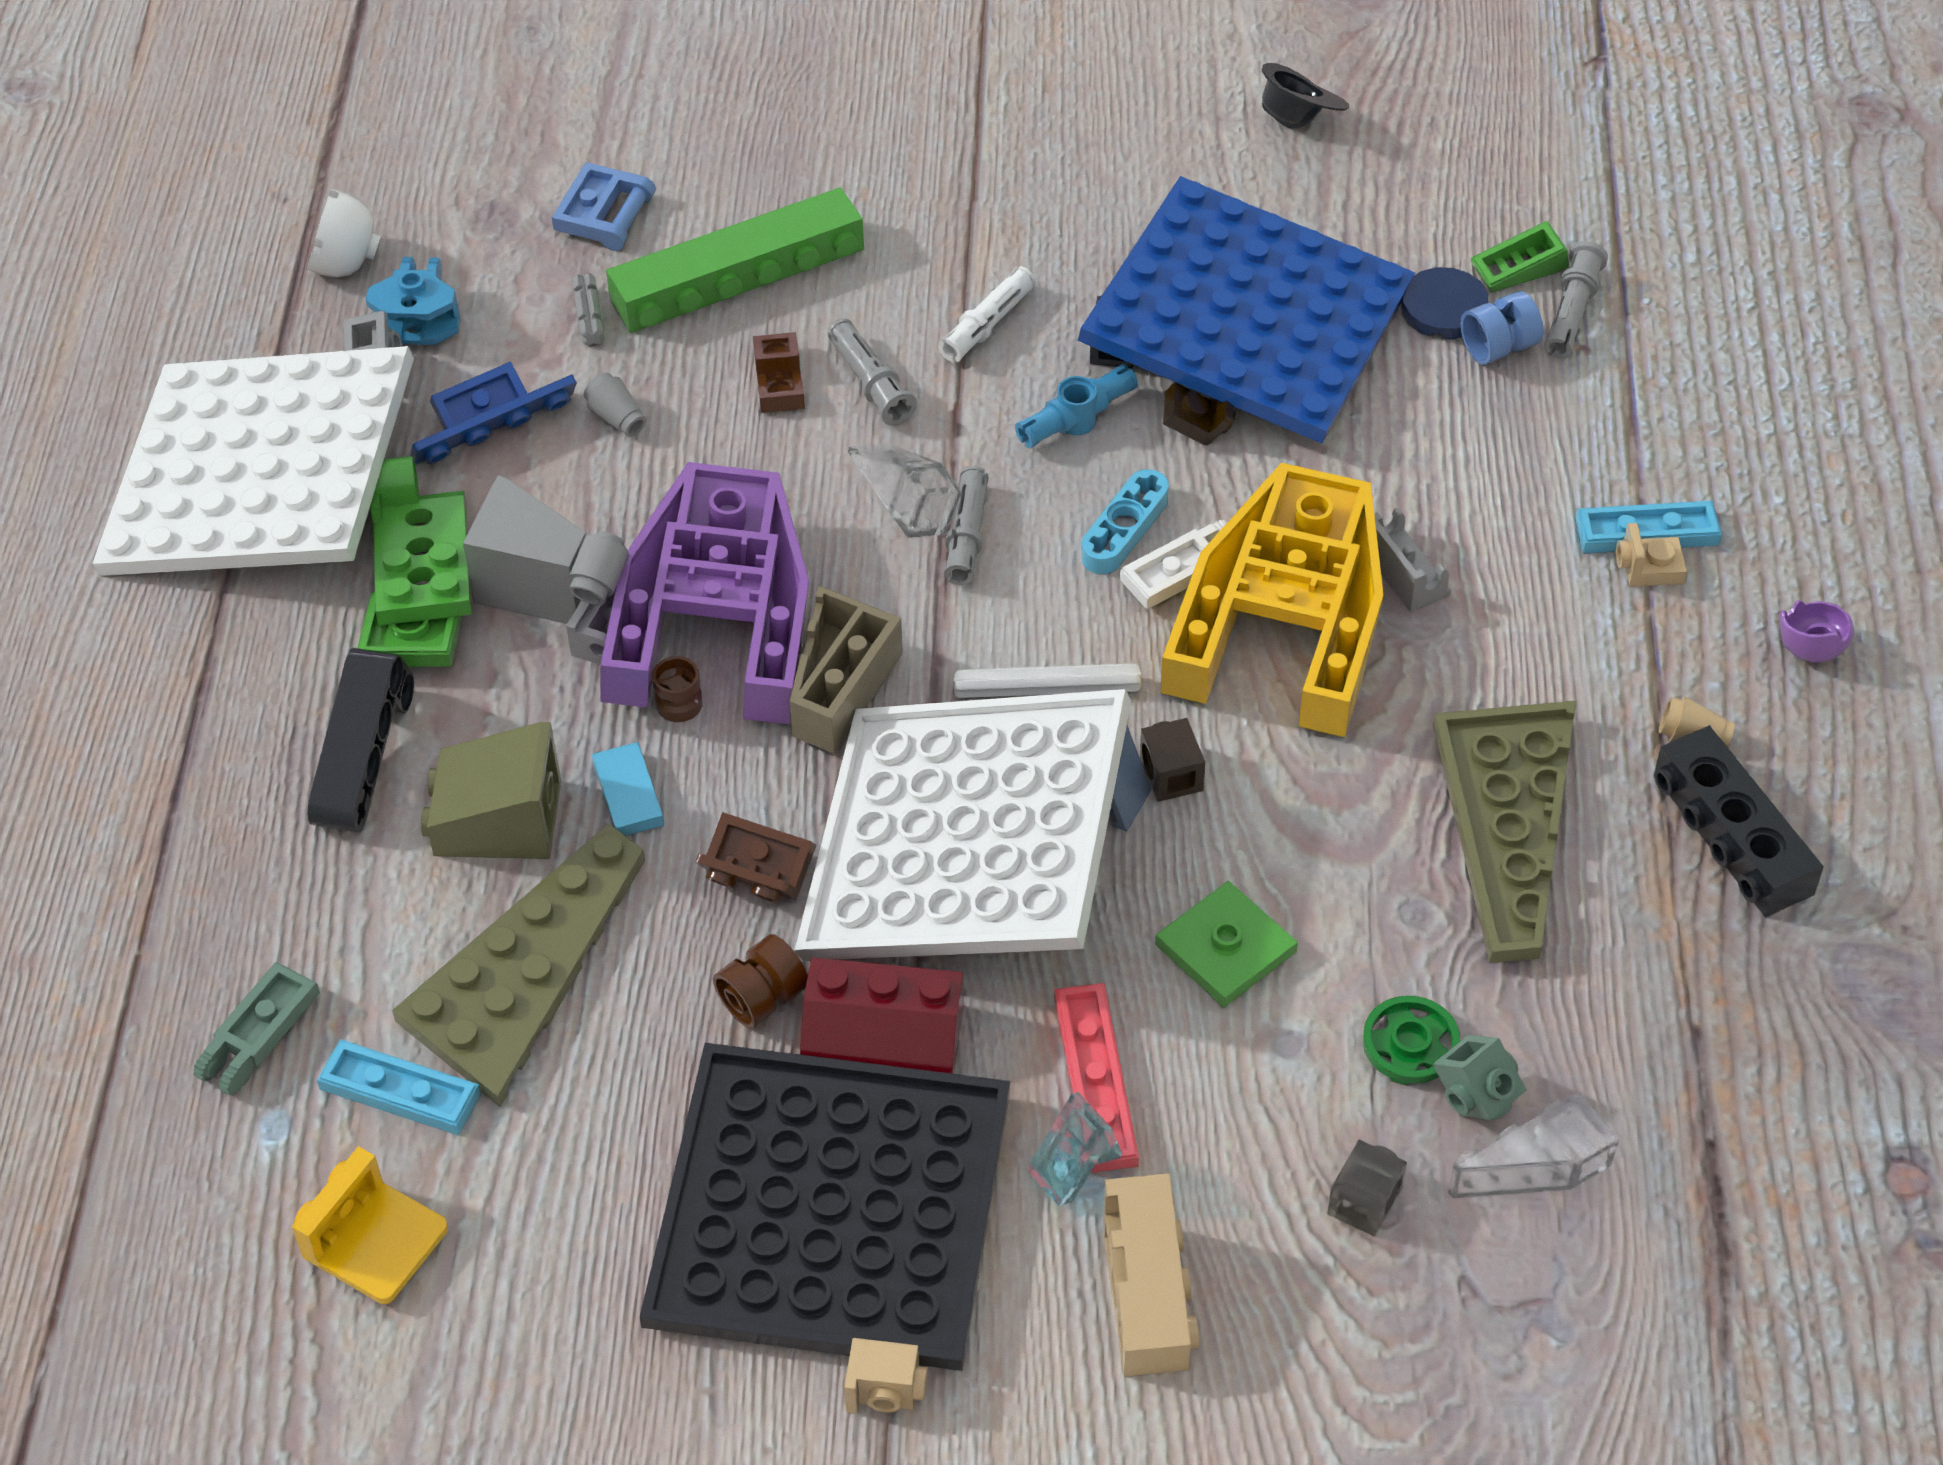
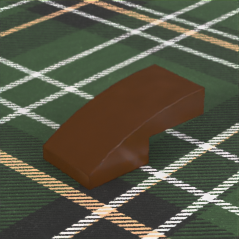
[752,332,805,413]

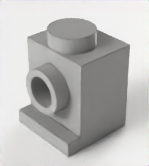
[343,310,403,351]

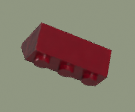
[800,957,964,1074]

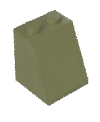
[421,722,562,859]

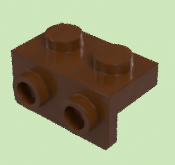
[695,812,816,903]

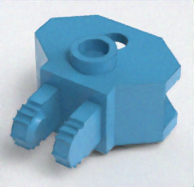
[366,257,461,345]

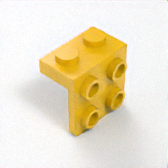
[292,1146,448,1304]

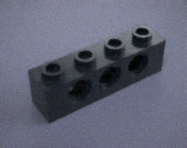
[1653,725,1824,918]

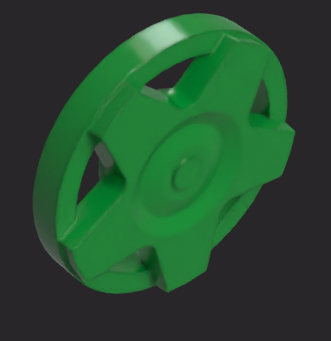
[1363,996,1460,1085]

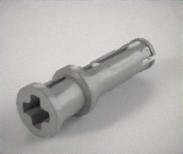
[1544,241,1608,358]
[827,318,917,426]

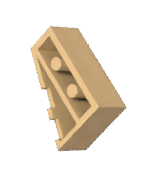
[1103,1173,1199,1377]

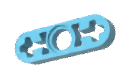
[1081,469,1169,574]

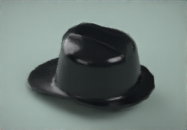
[1262,63,1349,128]

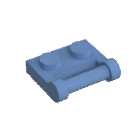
[552,162,656,251]

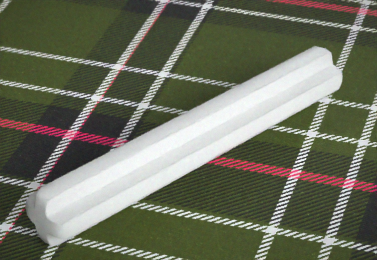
[954,664,1141,698]

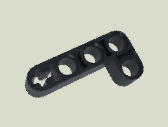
[307,648,414,833]

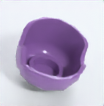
[1780,600,1855,663]

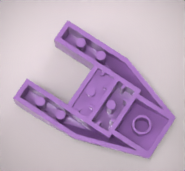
[600,462,809,725]

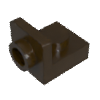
[1163,382,1236,445]

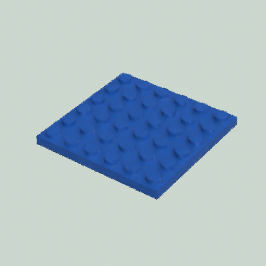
[1078,176,1416,444]

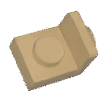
[1616,523,1687,587]

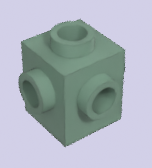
[1433,1035,1527,1121]

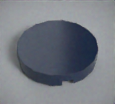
[1402,267,1489,339]

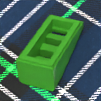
[1470,221,1569,292]

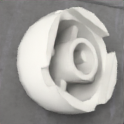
[307,188,381,278]

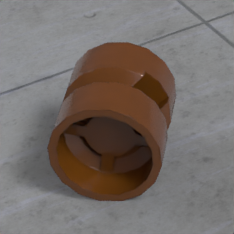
[713,934,808,1028]

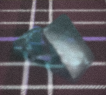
[1026,1092,1122,1206]

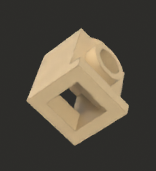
[844,1338,928,1414]

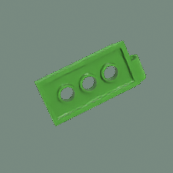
[370,456,472,626]

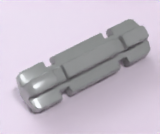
[572,273,605,346]

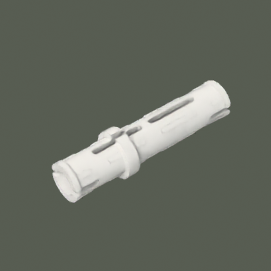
[938,266,1036,363]

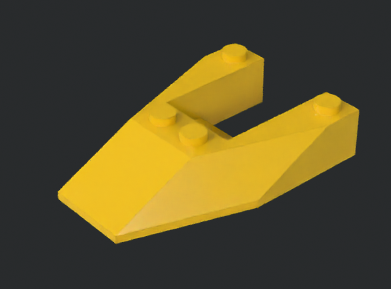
[1160,463,1384,737]

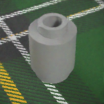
[569,531,629,605]

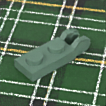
[193,962,320,1096]

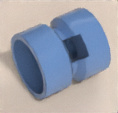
[1460,291,1544,365]

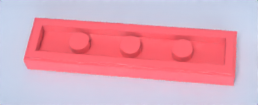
[1054,983,1139,1173]

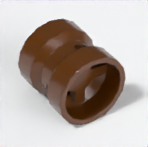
[652,656,703,722]

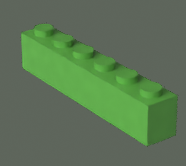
[606,187,864,333]

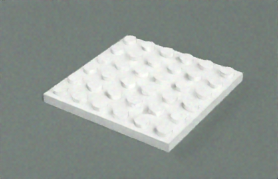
[92,346,414,576]
[795,689,1131,961]

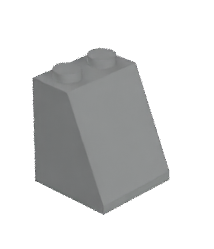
[463,475,586,624]

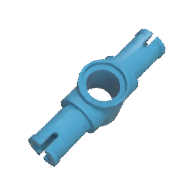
[1015,363,1138,449]

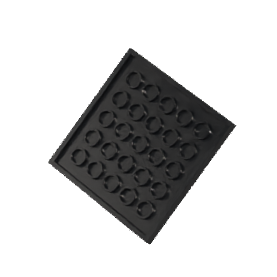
[639,1043,1010,1371]

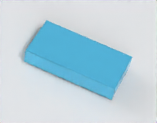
[591,742,664,836]

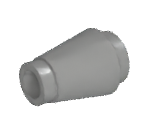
[584,373,647,437]

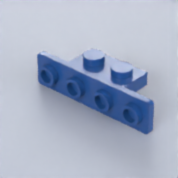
[410,361,577,464]

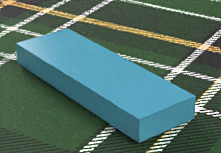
[1575,500,1722,554]
[317,1039,481,1136]

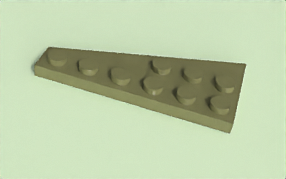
[1433,700,1577,963]
[392,823,645,1107]

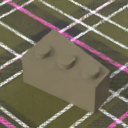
[789,585,903,754]

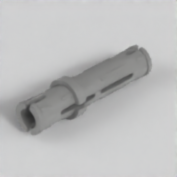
[944,465,989,586]

